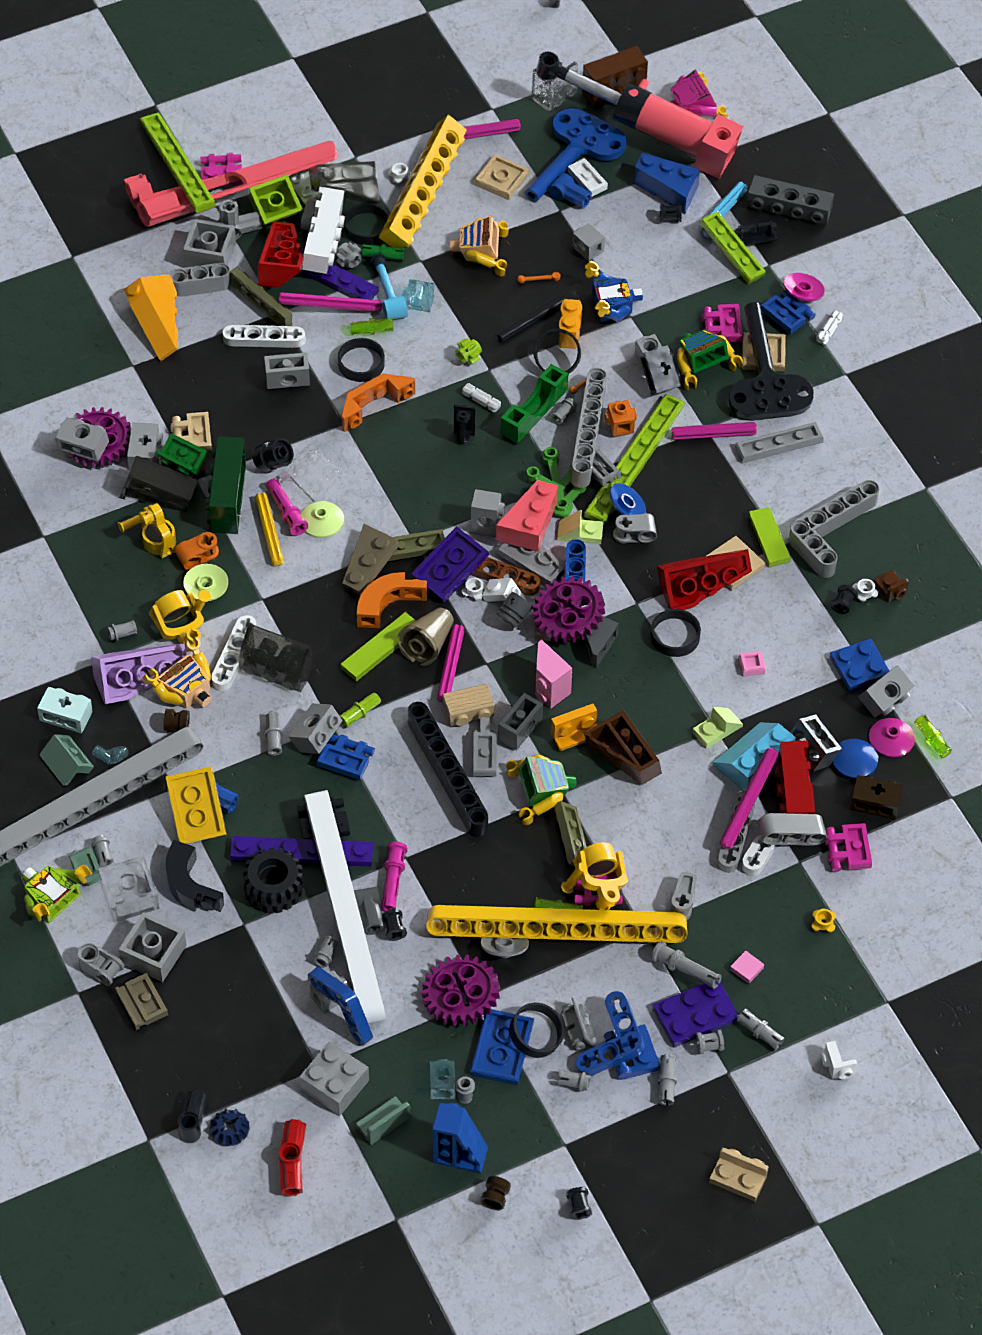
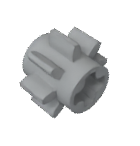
[336,242,362,268]

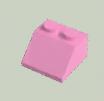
[535,640,572,708]

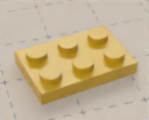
[166,766,227,844]

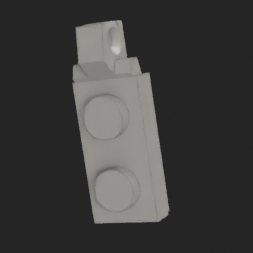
[473,717,497,776]

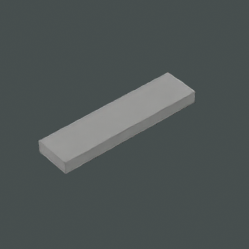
[735,422,824,463]

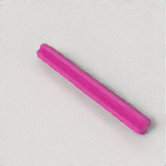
[278,292,383,312]
[720,748,779,849]

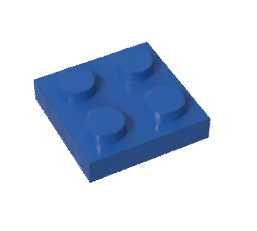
[830,639,890,692]

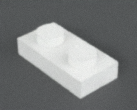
[568,158,608,196]

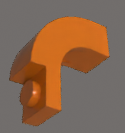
[357,572,427,628]

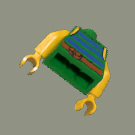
[677,330,743,391]
[506,754,576,825]

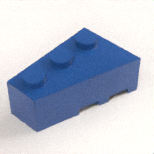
[634,153,700,214]
[433,1103,488,1173]

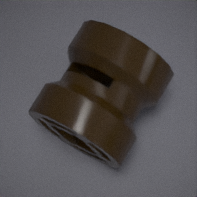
[163,709,190,732]
[480,1176,511,1211]

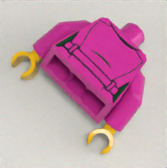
[671,69,728,118]

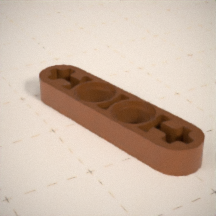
[471,557,540,595]

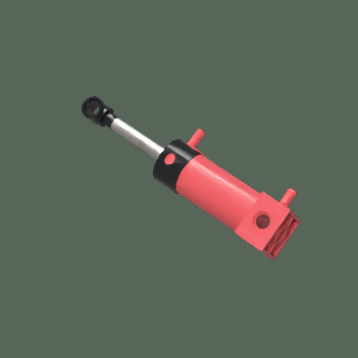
[536,51,744,179]

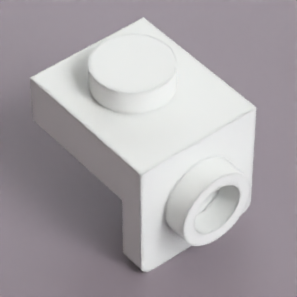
[482,578,521,602]
[821,1041,858,1080]

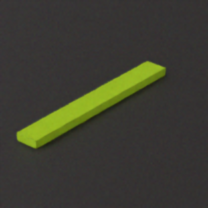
[140,113,216,213]
[584,394,685,525]

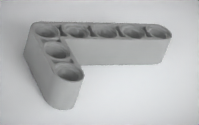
[789,480,879,578]

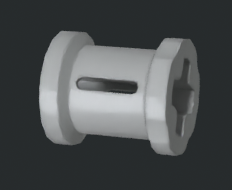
[696,1029,724,1054]

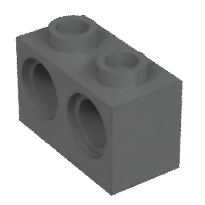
[790,714,842,771]

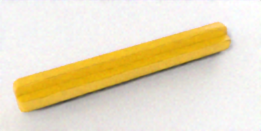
[255,492,283,566]

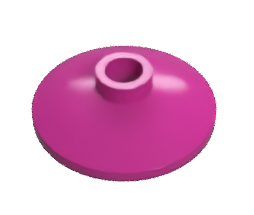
[784,273,825,301]
[869,718,915,758]

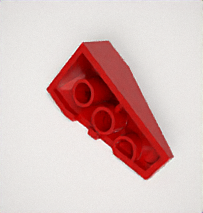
[258,221,304,288]
[657,549,752,610]

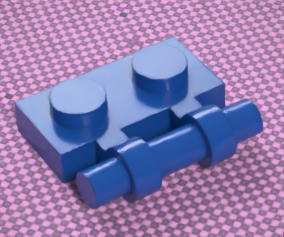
[761,290,816,335]
[317,734,375,780]

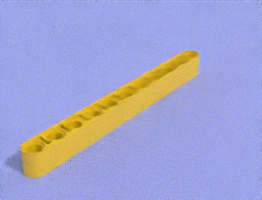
[426,905,688,943]

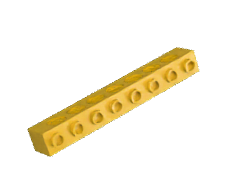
[379,115,467,248]

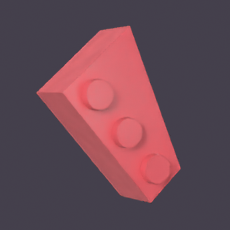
[496,480,558,552]

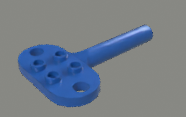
[525,108,626,202]

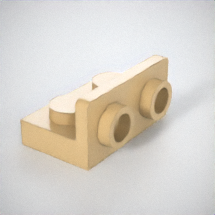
[709,1148,768,1202]

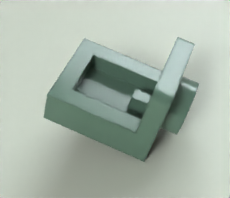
[68,846,104,885]

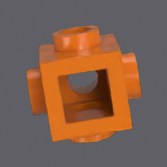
[604,400,637,437]

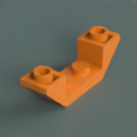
[342,373,415,432]

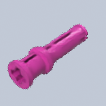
[266,478,309,536]
[381,842,408,912]

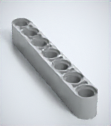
[571,368,607,488]

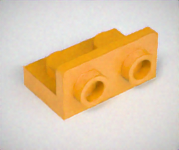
[551,704,597,751]

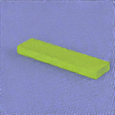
[700,211,766,284]
[341,612,416,682]

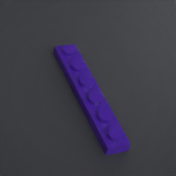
[263,248,379,300]
[230,836,373,867]

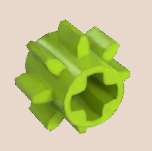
[455,338,482,365]

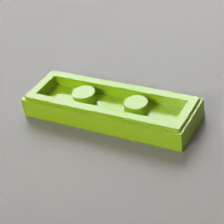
[748,507,791,567]

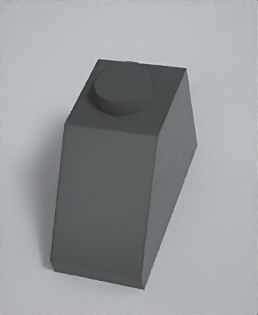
[583,616,619,668]

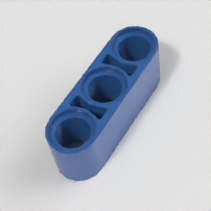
[565,539,586,597]

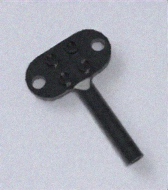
[729,302,814,420]

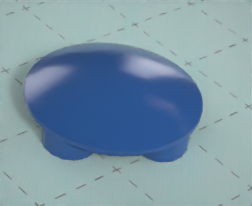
[833,739,878,779]

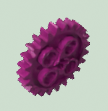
[66,407,131,468]
[532,576,605,643]
[421,955,500,1027]

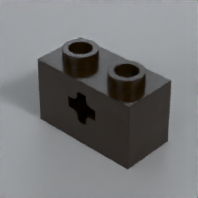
[850,775,903,820]

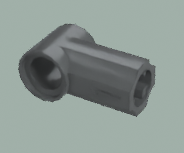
[354,886,384,935]

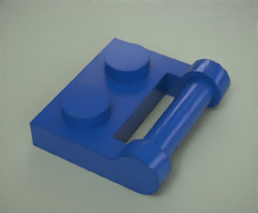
[604,1024,660,1080]

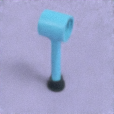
[370,254,408,321]

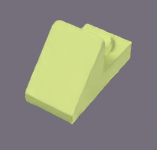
[557,510,603,544]
[693,707,743,749]

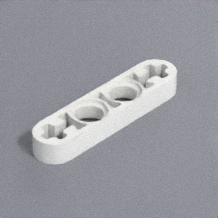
[223,325,305,348]
[212,615,257,691]

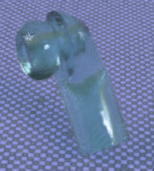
[93,745,129,765]

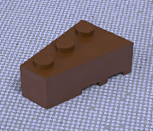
[584,710,662,785]

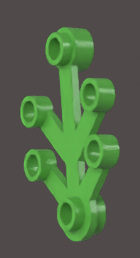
[526,447,586,518]

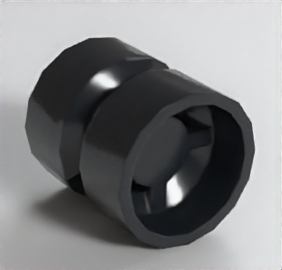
[252,438,294,472]

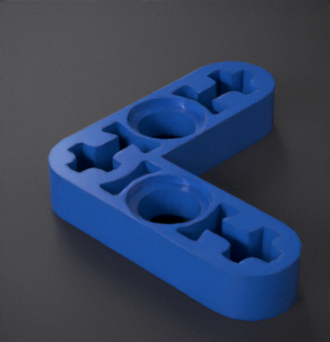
[307,967,373,1046]
[576,991,645,1076]

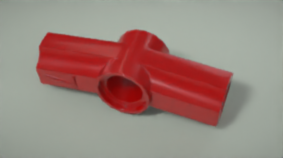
[279,1119,307,1197]

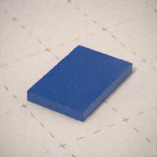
[470,1009,534,1085]

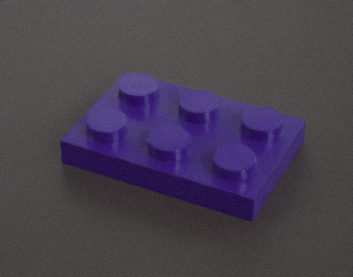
[412,526,490,603]
[652,981,739,1048]

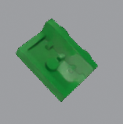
[155,433,209,476]

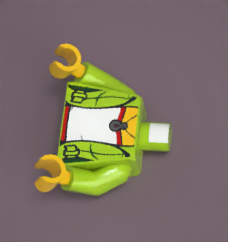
[22,865,92,924]

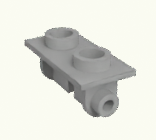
[561,997,596,1050]

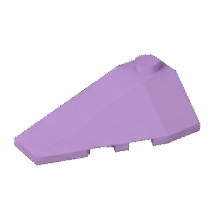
[91,643,187,704]

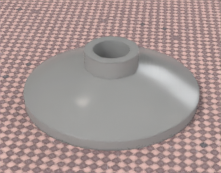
[481,937,529,958]

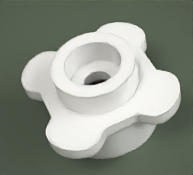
[388,163,412,183]
[462,577,487,600]
[853,579,878,602]

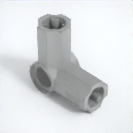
[218,199,262,240]

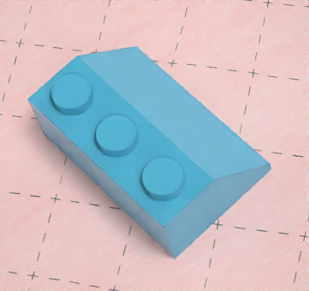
[713,722,796,791]

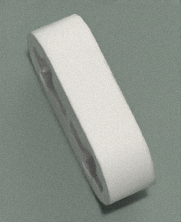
[742,835,775,876]

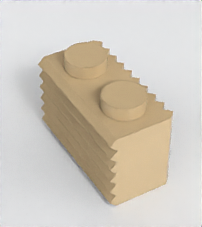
[443,683,494,727]

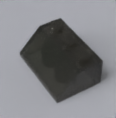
[238,623,313,693]

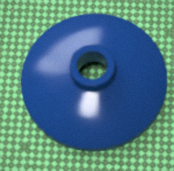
[609,483,646,515]

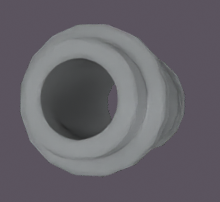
[551,398,577,425]
[107,620,137,641]
[91,835,114,867]
[314,936,339,967]
[558,1069,590,1091]
[456,1076,475,1104]

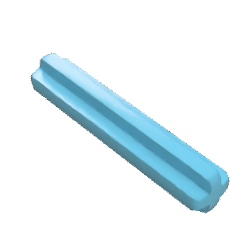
[707,182,747,217]

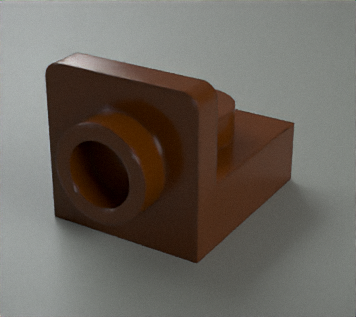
[874,570,909,603]

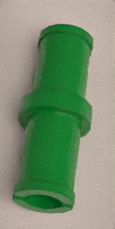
[362,244,404,261]

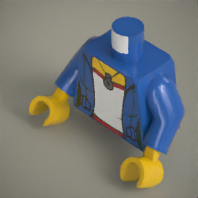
[585,261,643,323]

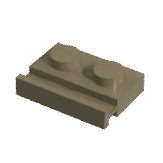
[115,973,168,1030]

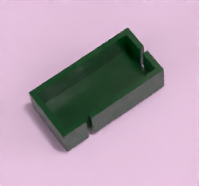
[206,436,246,534]

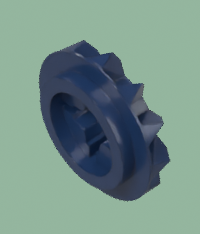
[210,1108,249,1146]

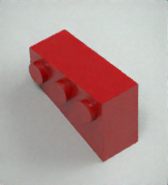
[773,740,815,814]

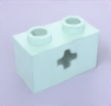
[37,687,92,734]

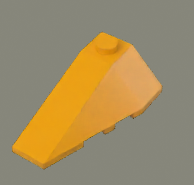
[124,275,178,361]

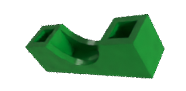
[500,364,569,444]

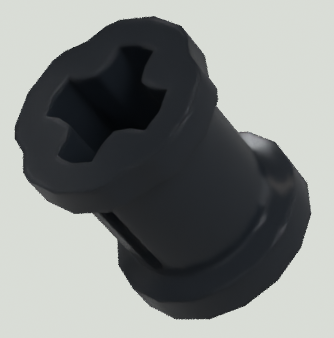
[660,204,682,223]
[831,584,857,614]
[382,909,407,941]
[566,1187,592,1220]

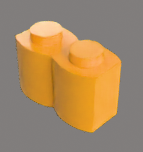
[559,299,582,349]

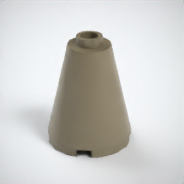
[398,608,454,666]

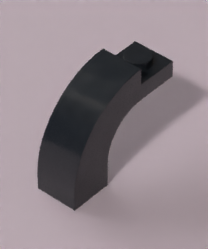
[166,840,224,912]

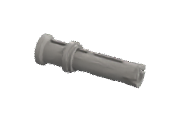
[651,941,721,989]

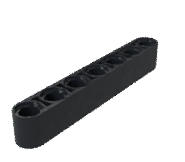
[408,701,488,837]

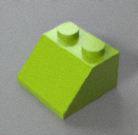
[249,174,303,225]

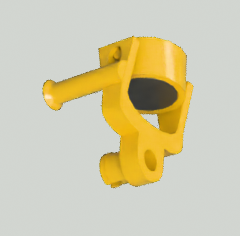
[117,503,176,558]
[149,590,211,651]
[561,842,628,910]

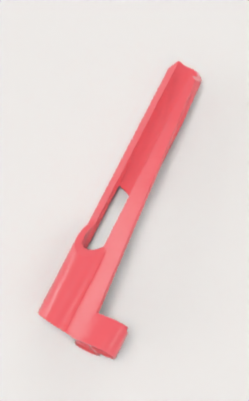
[124,141,338,227]

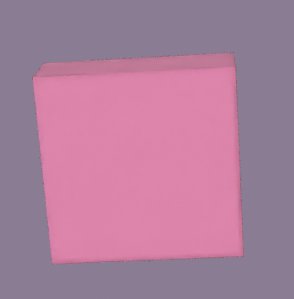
[739,651,766,676]
[730,951,764,984]

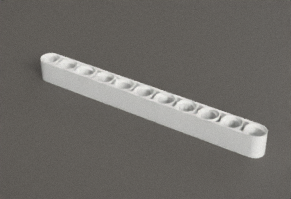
[304,790,386,1024]

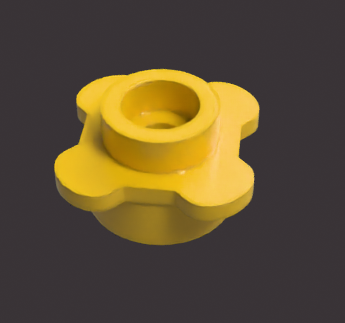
[811,909,836,933]

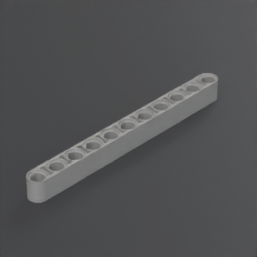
[0,727,204,866]

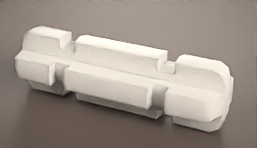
[816,310,843,345]
[462,383,501,412]

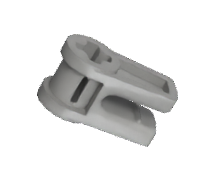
[670,872,697,920]

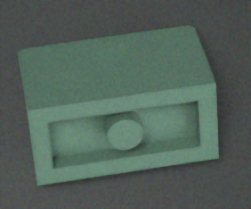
[40,735,94,786]
[356,1096,411,1145]

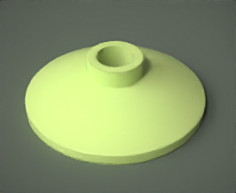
[301,501,344,538]
[184,564,228,601]

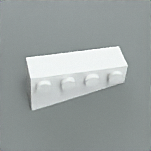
[302,186,345,274]

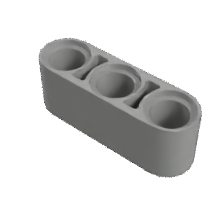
[170,263,231,297]
[758,813,827,846]

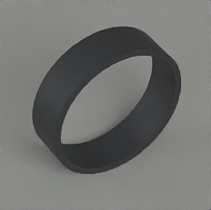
[344,203,389,245]
[533,328,581,374]
[338,338,385,382]
[651,609,701,657]
[509,1002,565,1058]

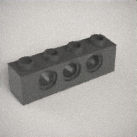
[747,175,834,225]

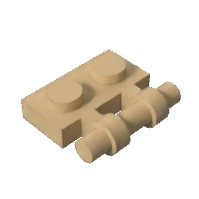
[170,412,212,451]

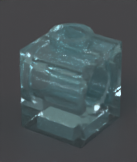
[402,279,434,312]
[430,1059,455,1099]

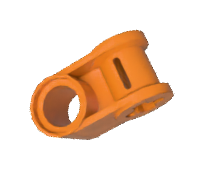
[174,532,219,570]

